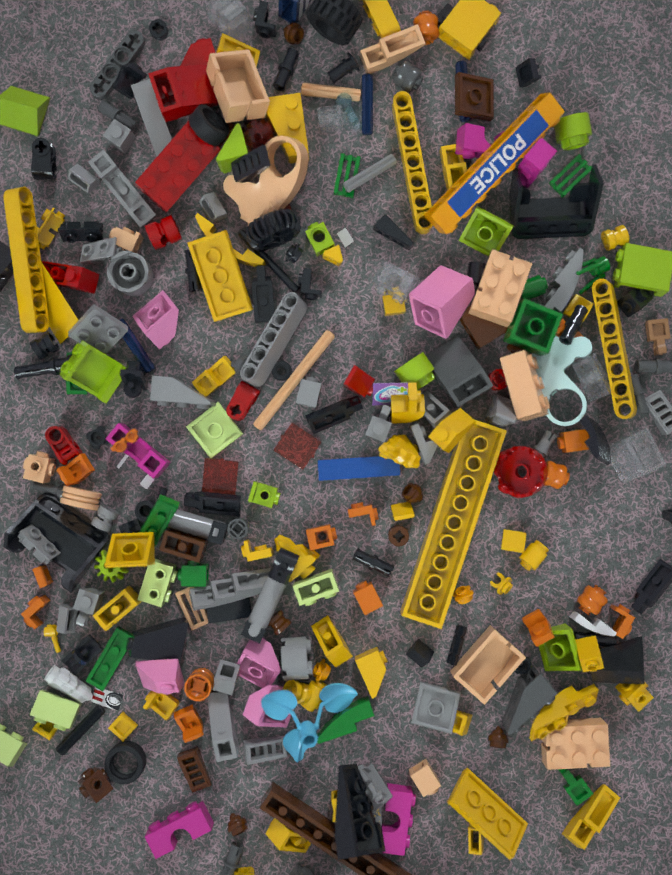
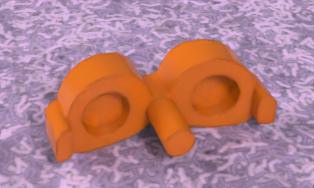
[110,428,139,453]

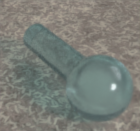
[336,92,362,131]

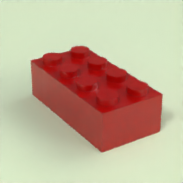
[134,120,221,213]

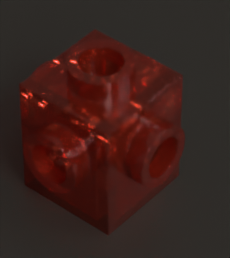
[244,118,275,149]

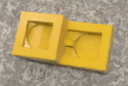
[192,356,236,397]

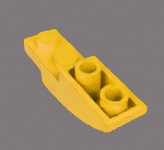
[529,684,599,741]

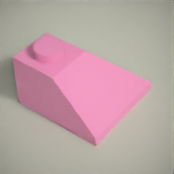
[132,290,179,350]
[236,638,281,688]
[136,659,184,694]
[243,685,294,728]

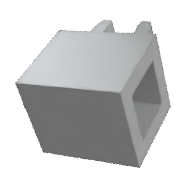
[365,405,392,443]
[73,586,105,626]

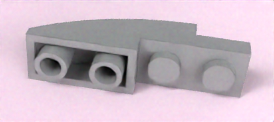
[540,247,583,313]

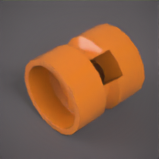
[184,668,214,701]

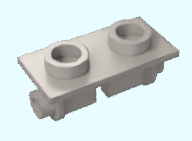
[80,237,123,264]
[17,524,61,566]
[358,763,393,810]

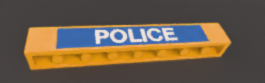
[424,92,565,234]

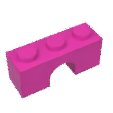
[455,123,504,159]
[517,138,557,188]
[105,423,171,479]
[381,783,416,856]
[144,801,214,859]

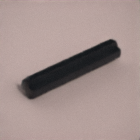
[56,705,105,756]

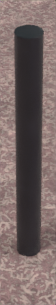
[238,229,300,292]

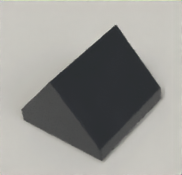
[406,638,434,668]

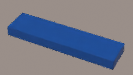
[318,456,400,481]

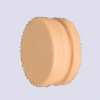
[60,486,102,510]

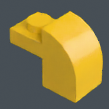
[391,382,425,424]

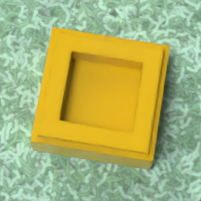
[108,712,138,742]

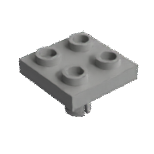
[68,304,128,354]

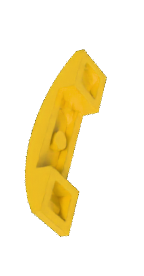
[195,213,266,267]

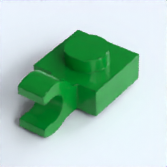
[558,769,593,806]

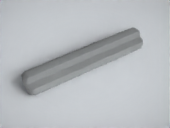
[343,154,397,192]

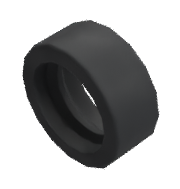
[188,104,230,146]
[104,741,146,784]

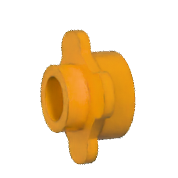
[452,585,474,604]
[313,659,331,682]

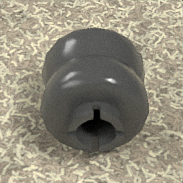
[392,61,423,93]

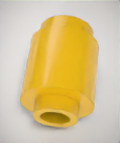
[519,540,549,571]
[300,680,327,712]

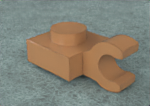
[645,318,671,356]

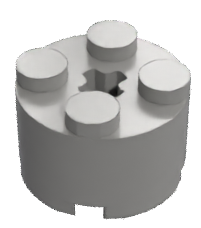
[107,251,154,296]
[281,636,313,681]

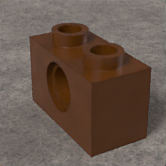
[159,529,208,563]

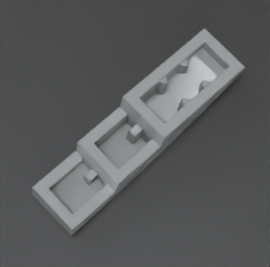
[131,79,172,156]
[189,568,271,611]

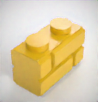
[93,586,142,631]

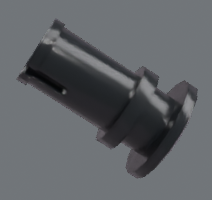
[327,52,360,84]

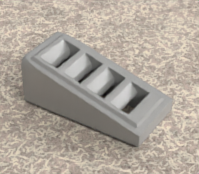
[645,390,672,435]
[243,736,288,765]

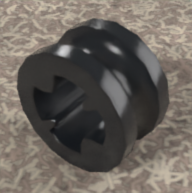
[149,19,169,41]

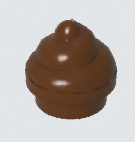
[283,22,304,45]
[402,483,423,503]
[488,726,509,749]
[227,813,248,837]

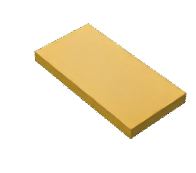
[187,230,253,322]
[447,768,528,859]

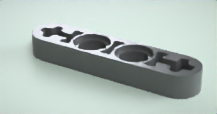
[90,30,145,100]

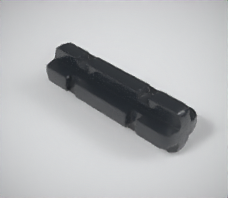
[447,625,467,666]

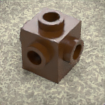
[77,767,114,804]

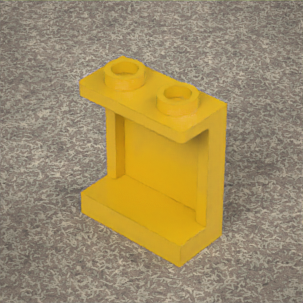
[438,0,501,60]

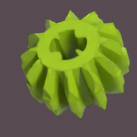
[94,550,129,583]

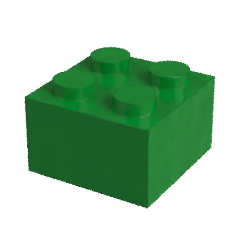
[503,298,563,356]

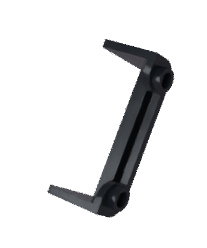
[3,493,109,593]

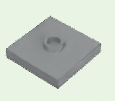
[411,682,461,734]

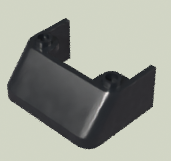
[509,164,604,239]

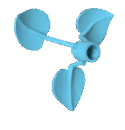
[261,683,358,763]

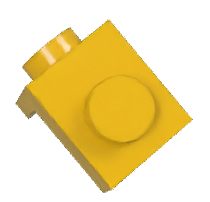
[143,691,181,721]

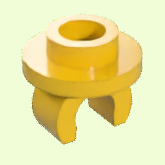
[490,572,513,595]

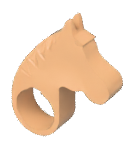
[223,136,308,226]

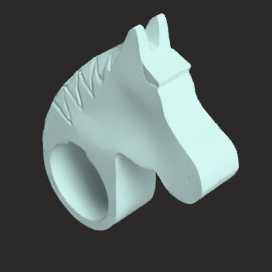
[532,336,592,426]

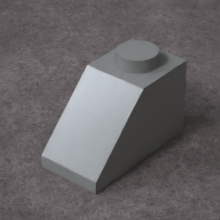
[423,391,452,429]

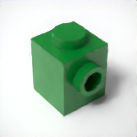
[178,560,209,587]

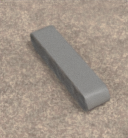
[240,292,307,387]

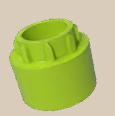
[554,112,592,151]
[394,352,435,390]

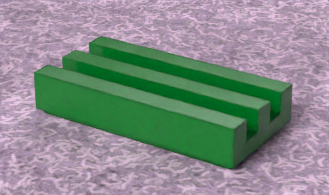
[333,153,361,198]
[549,154,592,198]

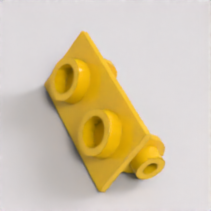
[37,207,65,250]

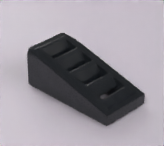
[231,145,271,182]
[373,215,414,250]

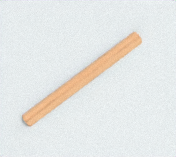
[253,330,335,430]

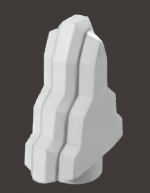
[44,665,93,703]

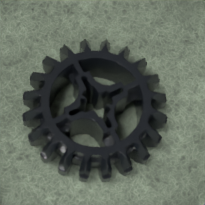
[245,209,301,251]

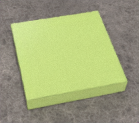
[186,402,243,459]

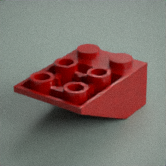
[148,64,219,122]

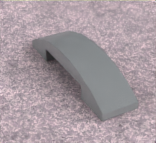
[88,149,157,228]

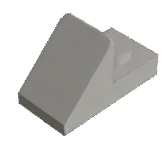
[410,423,438,465]

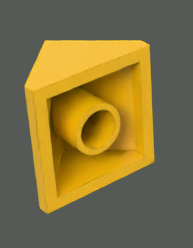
[104,532,155,568]

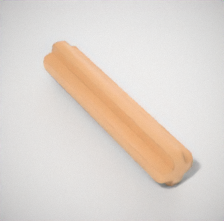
[301,83,361,102]

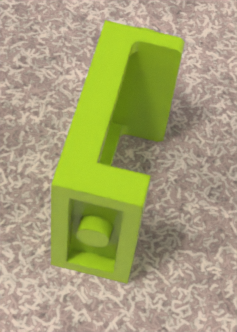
[612,243,672,297]
[59,340,126,404]

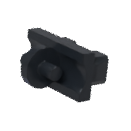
[120,361,148,398]
[61,634,103,676]

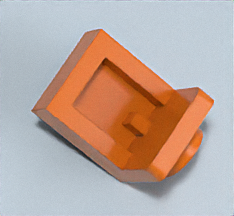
[56,453,95,486]
[348,502,379,526]
[21,595,51,629]
[610,604,635,639]
[174,704,204,743]

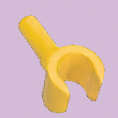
[44,625,61,653]

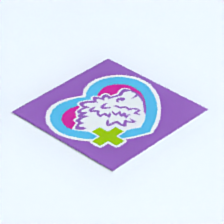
[372,383,408,405]

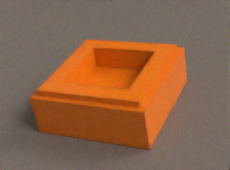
[32,564,53,588]

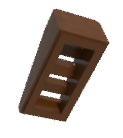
[177,746,212,793]

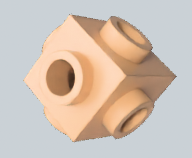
[23,451,56,483]

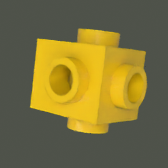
[615,683,654,712]

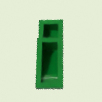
[317,695,374,744]

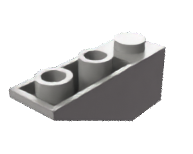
[150,376,216,409]
[485,394,516,428]
[207,691,240,762]

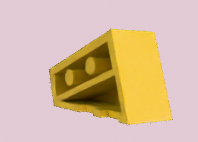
[266,93,310,164]

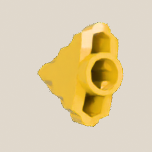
[378,434,421,469]
[274,535,321,583]

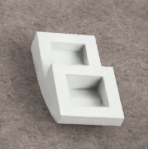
[569,610,617,636]

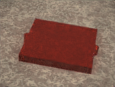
[274,423,321,470]
[202,458,239,495]

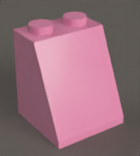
[409,265,475,339]

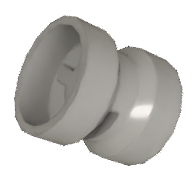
[91,504,119,532]

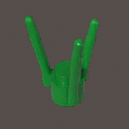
[562,256,610,295]

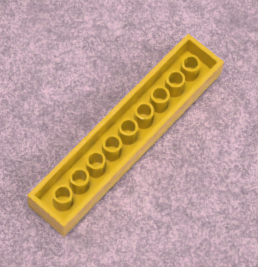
[400,420,507,629]

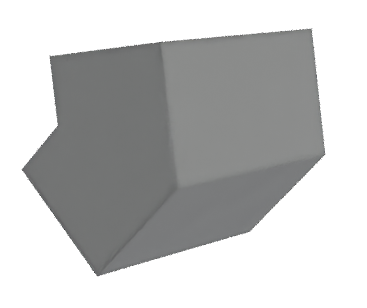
[68,164,100,193]
[199,192,228,223]
[56,604,78,634]

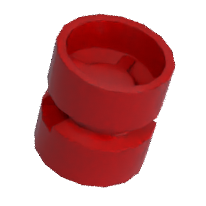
[145,215,182,250]

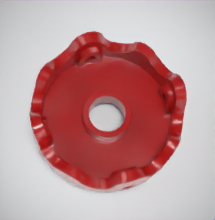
[494,446,548,498]

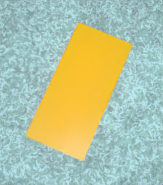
[41,262,79,344]

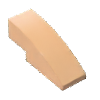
[360,24,425,74]

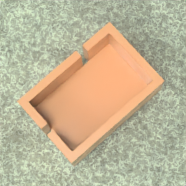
[206,50,270,123]
[468,249,532,327]
[500,350,550,421]
[450,625,526,705]
[541,718,610,770]

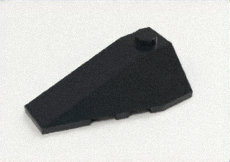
[335,764,386,860]

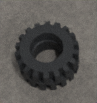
[306,0,363,46]

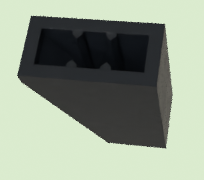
[126,617,189,664]
[587,637,645,684]

